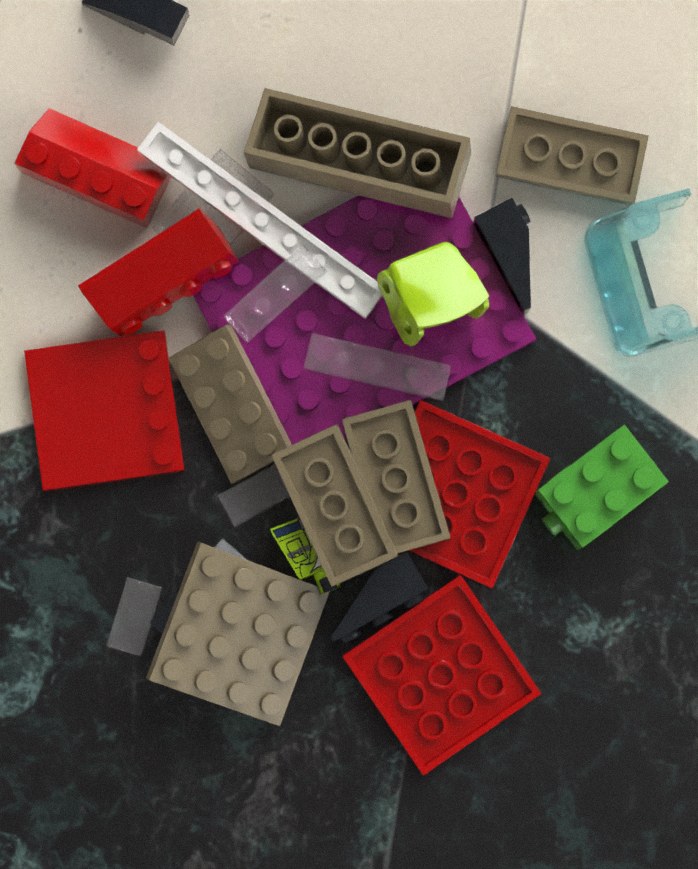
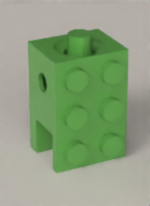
[534,424,669,550]

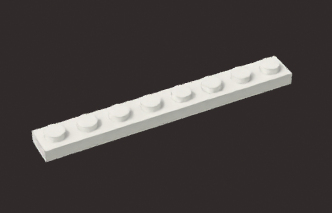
[137,122,383,319]

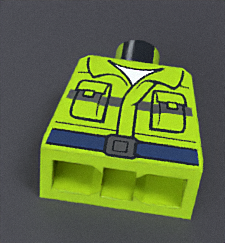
[270,518,341,595]

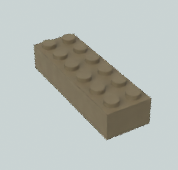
[244,88,471,218]

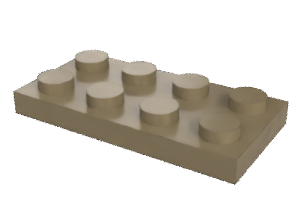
[496,106,649,206]
[169,324,292,484]
[342,400,451,554]
[271,424,398,587]

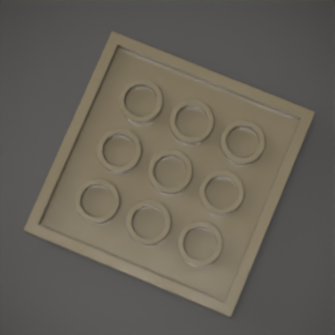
[146,541,330,726]

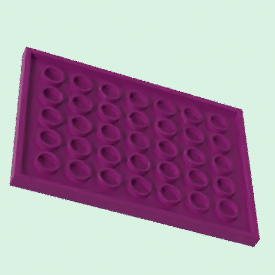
[193,195,536,445]

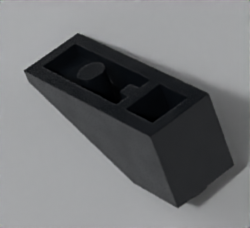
[473,198,531,315]

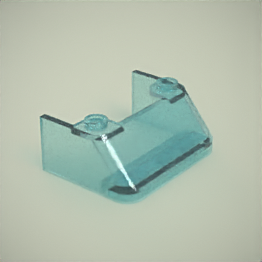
[584,188,698,357]

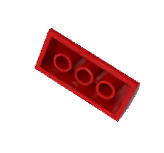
[14,108,171,229]
[78,208,239,336]

